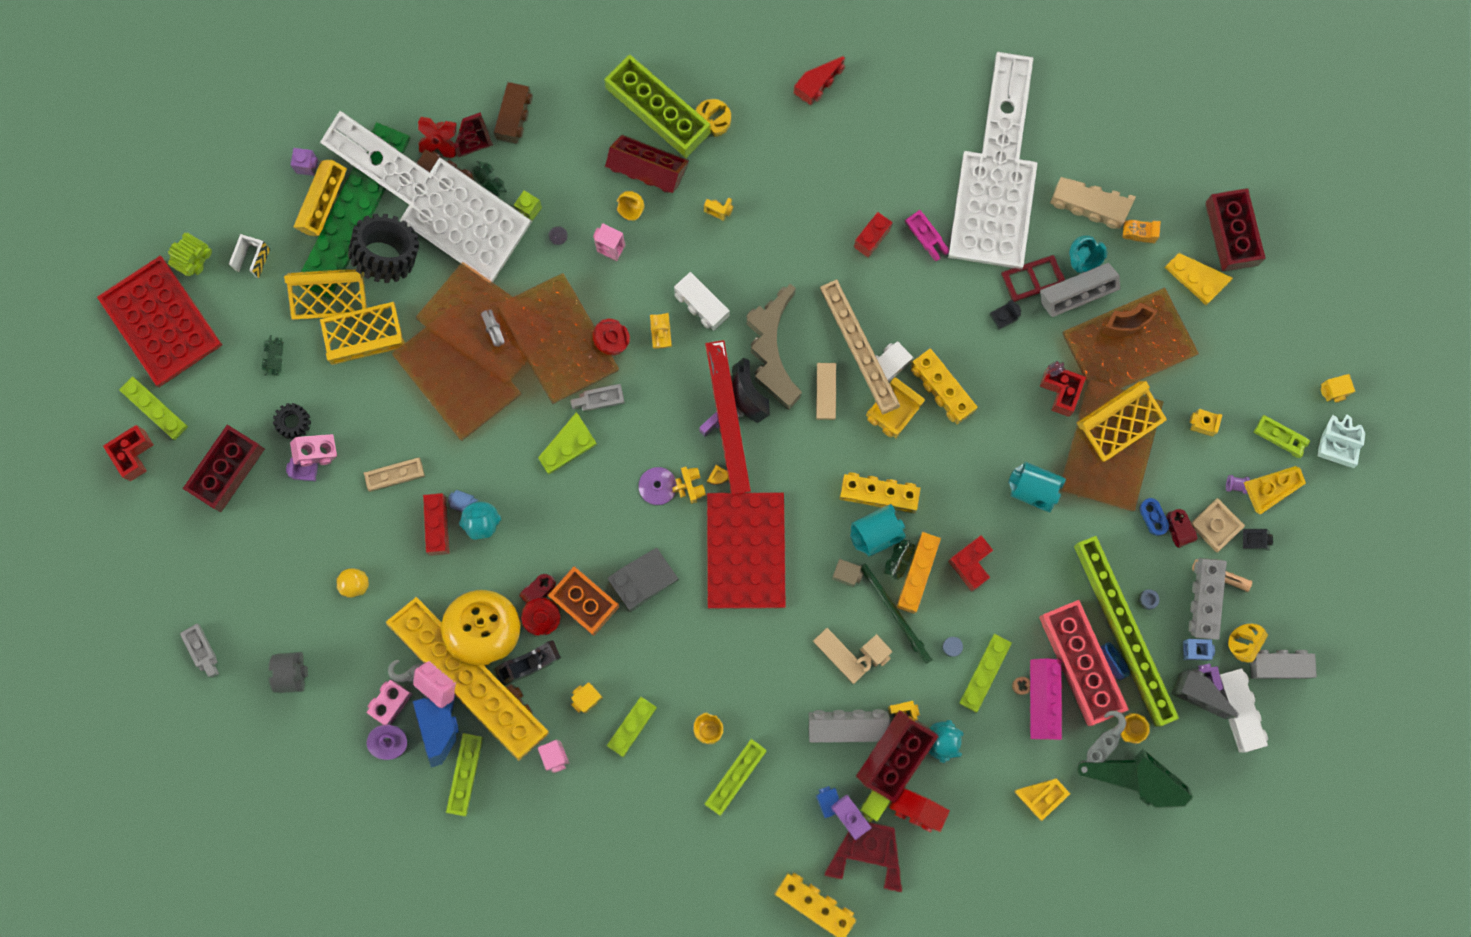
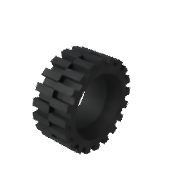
[348,214,419,283]

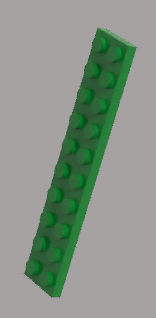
[298,122,411,300]

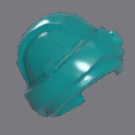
[1069,235,1107,273]
[459,501,501,540]
[928,720,964,763]

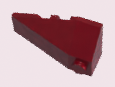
[454,112,493,158]

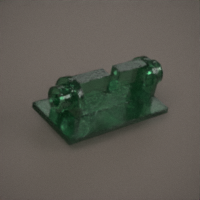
[473,161,507,197]
[261,335,284,376]
[883,540,915,580]

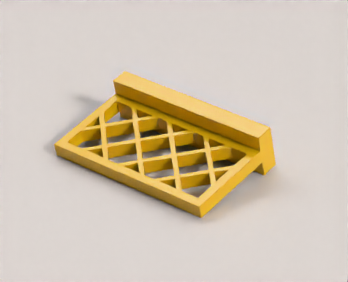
[284,269,368,320]
[320,302,405,365]
[1077,381,1167,462]

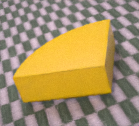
[707,465,729,485]

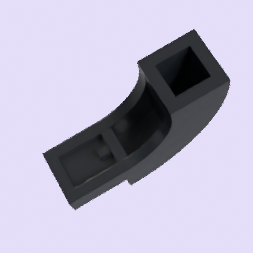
[731,358,770,423]
[494,640,561,685]

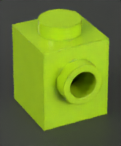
[514,190,542,221]

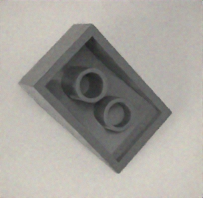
[608,548,679,612]
[1171,669,1239,719]

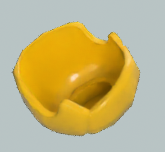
[617,191,645,221]
[337,568,369,598]
[693,713,723,744]
[1121,713,1150,744]

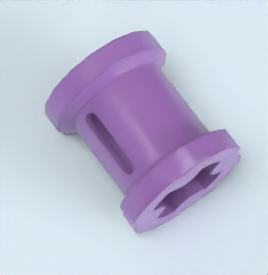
[1226,474,1250,494]

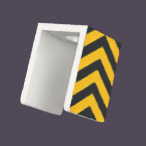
[229,234,270,278]

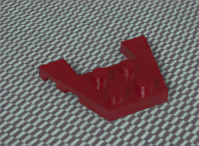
[824,822,902,892]

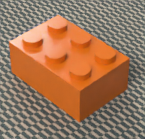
[548,566,620,636]

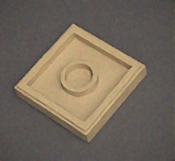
[1191,498,1245,553]

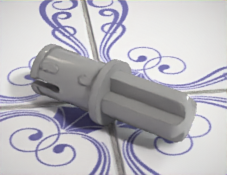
[481,310,505,347]

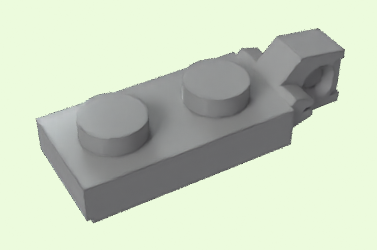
[570,384,625,411]
[180,623,219,678]

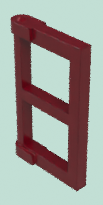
[1001,255,1065,302]

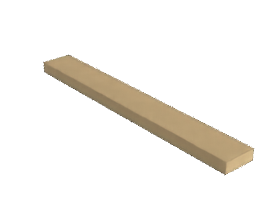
[820,279,900,415]

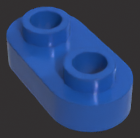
[1139,498,1169,536]
[1100,642,1130,680]

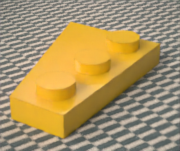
[1165,253,1233,305]
[1243,466,1306,515]

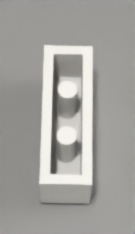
[674,272,730,331]

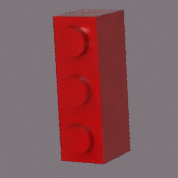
[423,493,449,556]

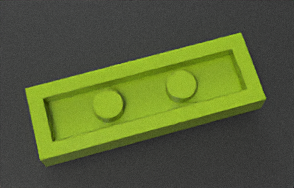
[607,697,657,757]

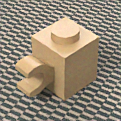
[855,634,892,673]

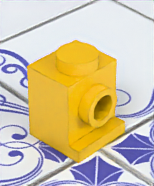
[1189,409,1223,437]

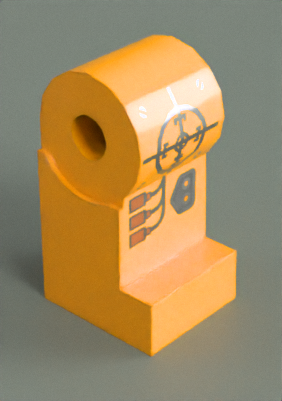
[1123,220,1161,243]

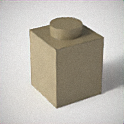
[832,559,863,587]

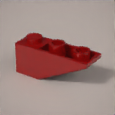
[794,56,845,106]

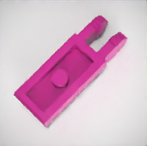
[905,210,949,261]

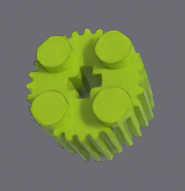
[168,233,212,276]

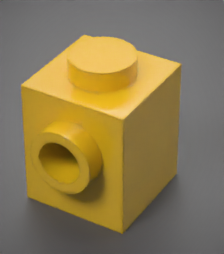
[1321,374,1356,403]
[571,682,603,714]

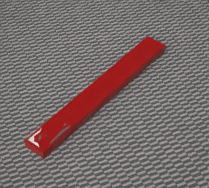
[705,340,751,495]

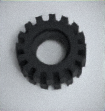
[273,403,311,440]

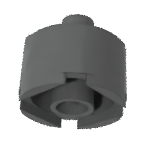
[269,652,308,693]

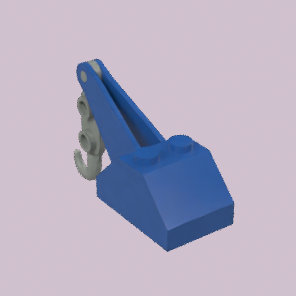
[388,660,459,768]

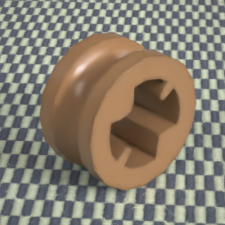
[1012,677,1030,695]

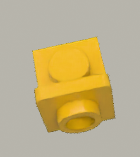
[704,197,734,221]
[888,701,920,720]

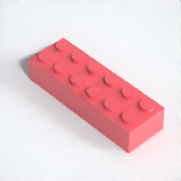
[1039,600,1129,726]

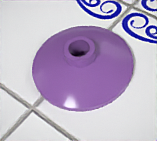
[639,467,677,505]
[367,725,407,760]

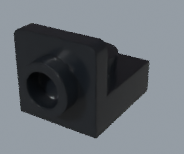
[990,299,1021,330]
[1243,529,1273,551]

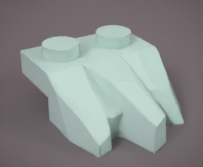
[1317,414,1366,468]

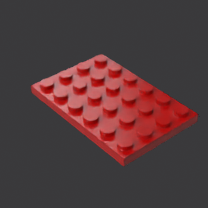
[97,255,223,387]
[707,493,786,609]

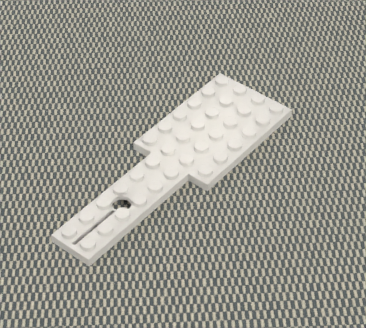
[948,52,1038,269]
[320,111,532,284]

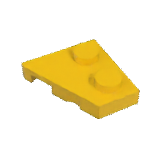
[1014,779,1070,821]

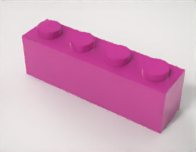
[1030,658,1062,740]

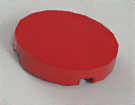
[593,318,630,356]
[521,598,560,636]

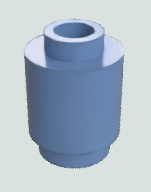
[448,490,478,512]

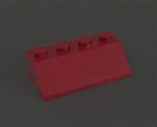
[605,135,689,193]

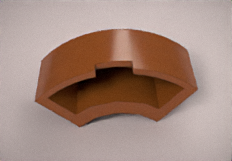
[1102,303,1157,337]

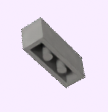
[1250,650,1317,679]

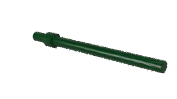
[861,563,932,664]

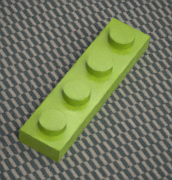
[119,376,188,440]
[959,634,1012,713]
[446,733,483,816]
[705,739,767,816]

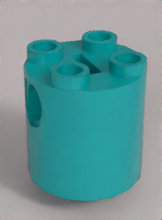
[1008,461,1066,513]
[850,504,906,557]

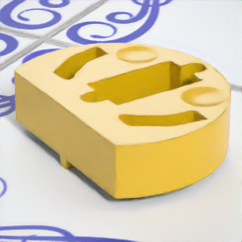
[695,99,731,137]
[1228,624,1268,662]

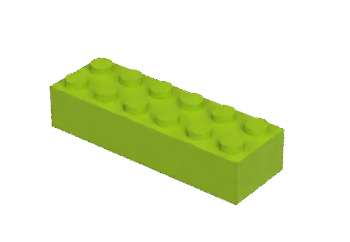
[604,54,711,158]

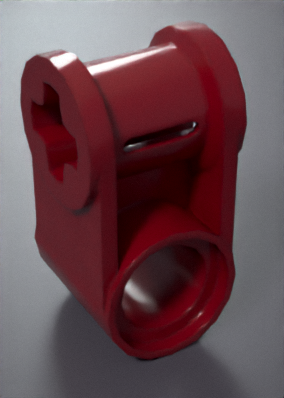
[1166,509,1197,548]
[519,574,556,604]

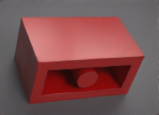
[854,212,893,258]

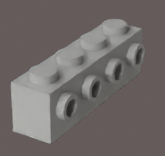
[1040,263,1120,317]
[1189,557,1227,639]
[809,709,889,743]

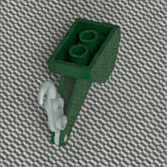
[1077,711,1193,808]

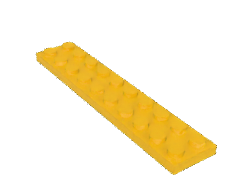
[386,597,549,761]

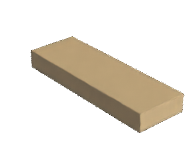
[816,363,836,420]
[364,457,425,492]
[813,628,866,684]

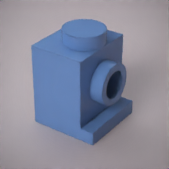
[1183,639,1215,661]

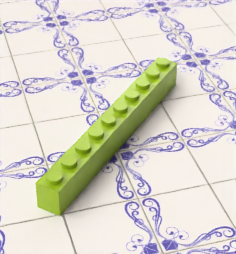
[1074,536,1179,727]

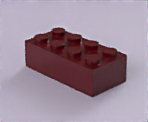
[1205,188,1266,272]
[182,424,265,512]
[856,710,939,803]

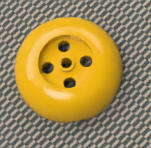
[441,590,521,665]

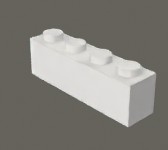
[1219,669,1268,753]

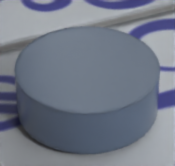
[1138,590,1159,610]
[943,637,963,657]

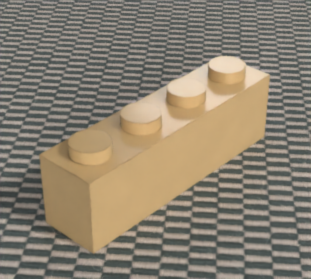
[1050,177,1136,229]

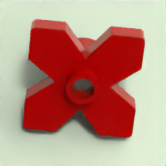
[418,117,457,158]

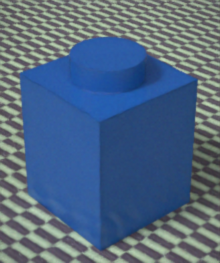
[816,786,840,818]

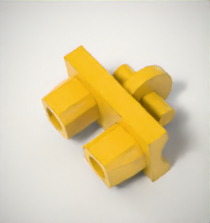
[650,313,672,349]
[672,467,706,504]

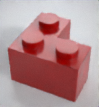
[1039,364,1086,417]
[103,425,154,482]
[948,535,993,592]
[889,788,950,833]

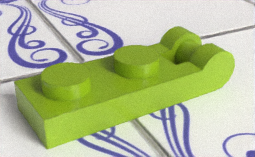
[1253,415,1310,458]

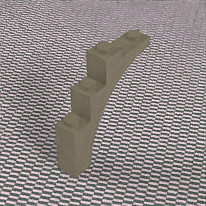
[746,284,802,410]

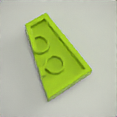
[538,412,597,475]

